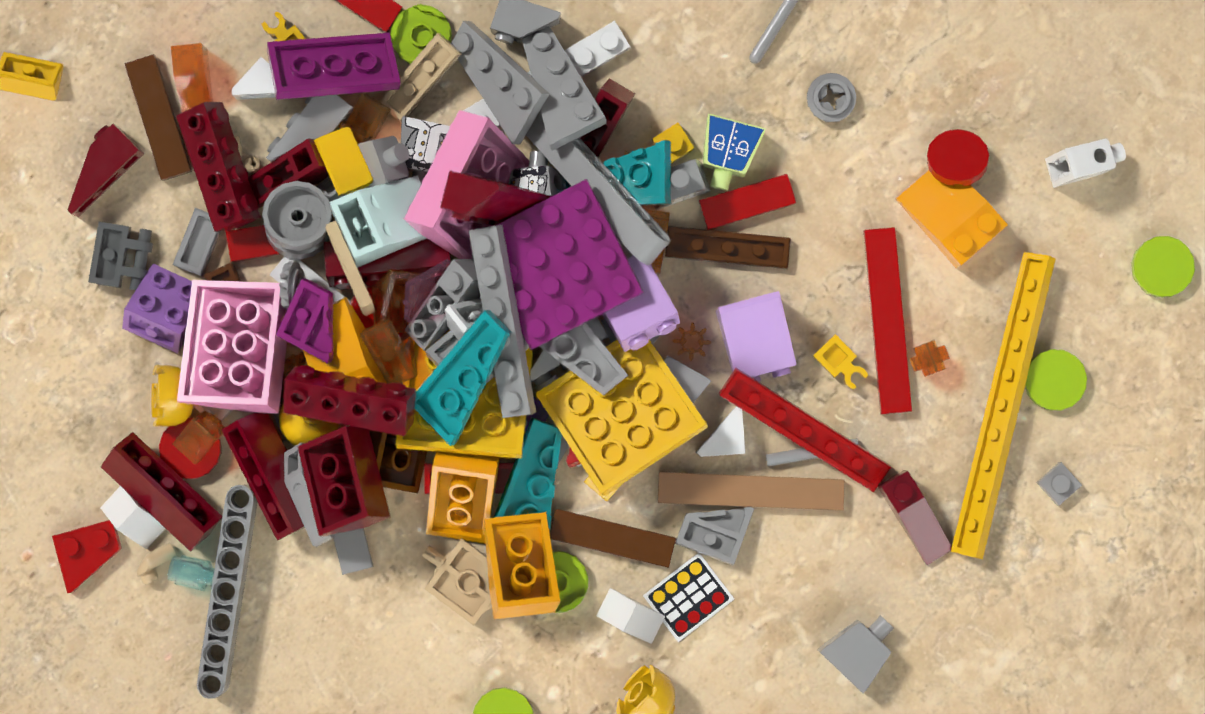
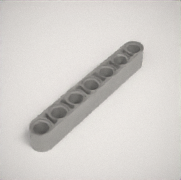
[526,111,670,265]
[197,485,258,699]

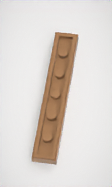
[658,472,845,511]

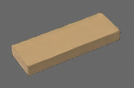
[378,33,462,123]
[325,221,375,316]

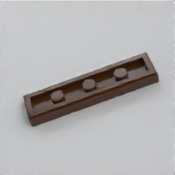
[124,54,192,181]
[665,226,791,269]
[550,508,676,568]

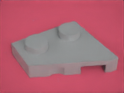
[675,507,754,565]

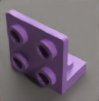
[122,264,192,354]

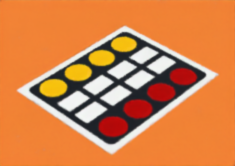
[643,553,734,642]

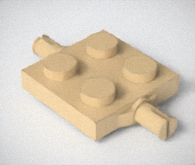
[422,538,492,626]

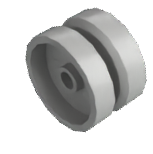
[262,181,333,260]

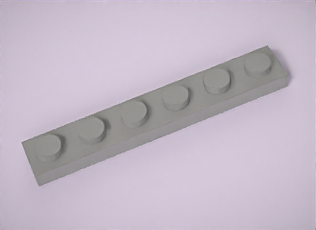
[469,225,536,418]

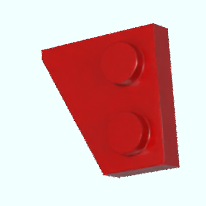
[52,520,122,594]

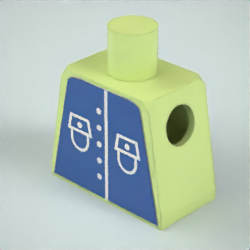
[702,114,766,191]

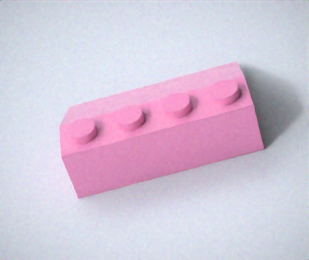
[404,110,529,259]
[177,280,287,413]

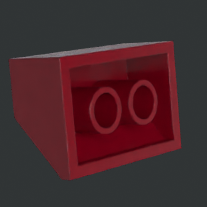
[440,170,552,226]
[297,426,391,537]

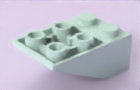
[330,176,426,267]

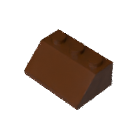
[369,430,427,494]

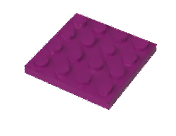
[496,179,644,350]

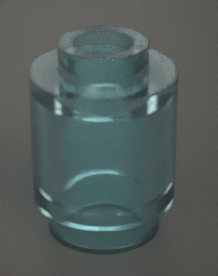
[168,555,215,591]

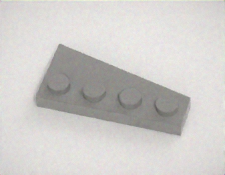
[451,21,549,145]
[522,26,607,151]
[539,323,628,396]

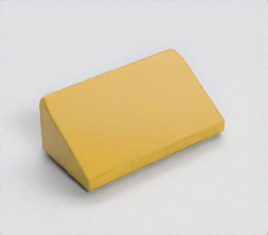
[0,52,64,101]
[314,127,373,196]

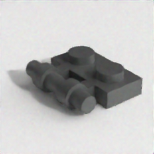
[88,222,153,291]

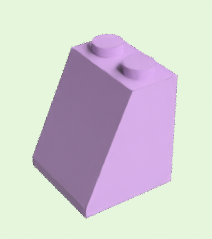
[602,256,680,352]
[715,291,797,382]

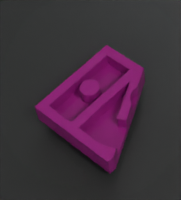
[276,279,333,363]

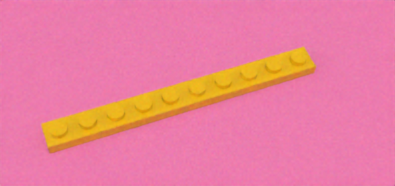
[951,252,1056,560]

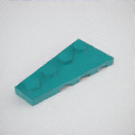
[565,140,671,205]
[415,310,511,446]
[494,418,562,529]

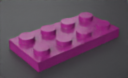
[267,32,401,100]

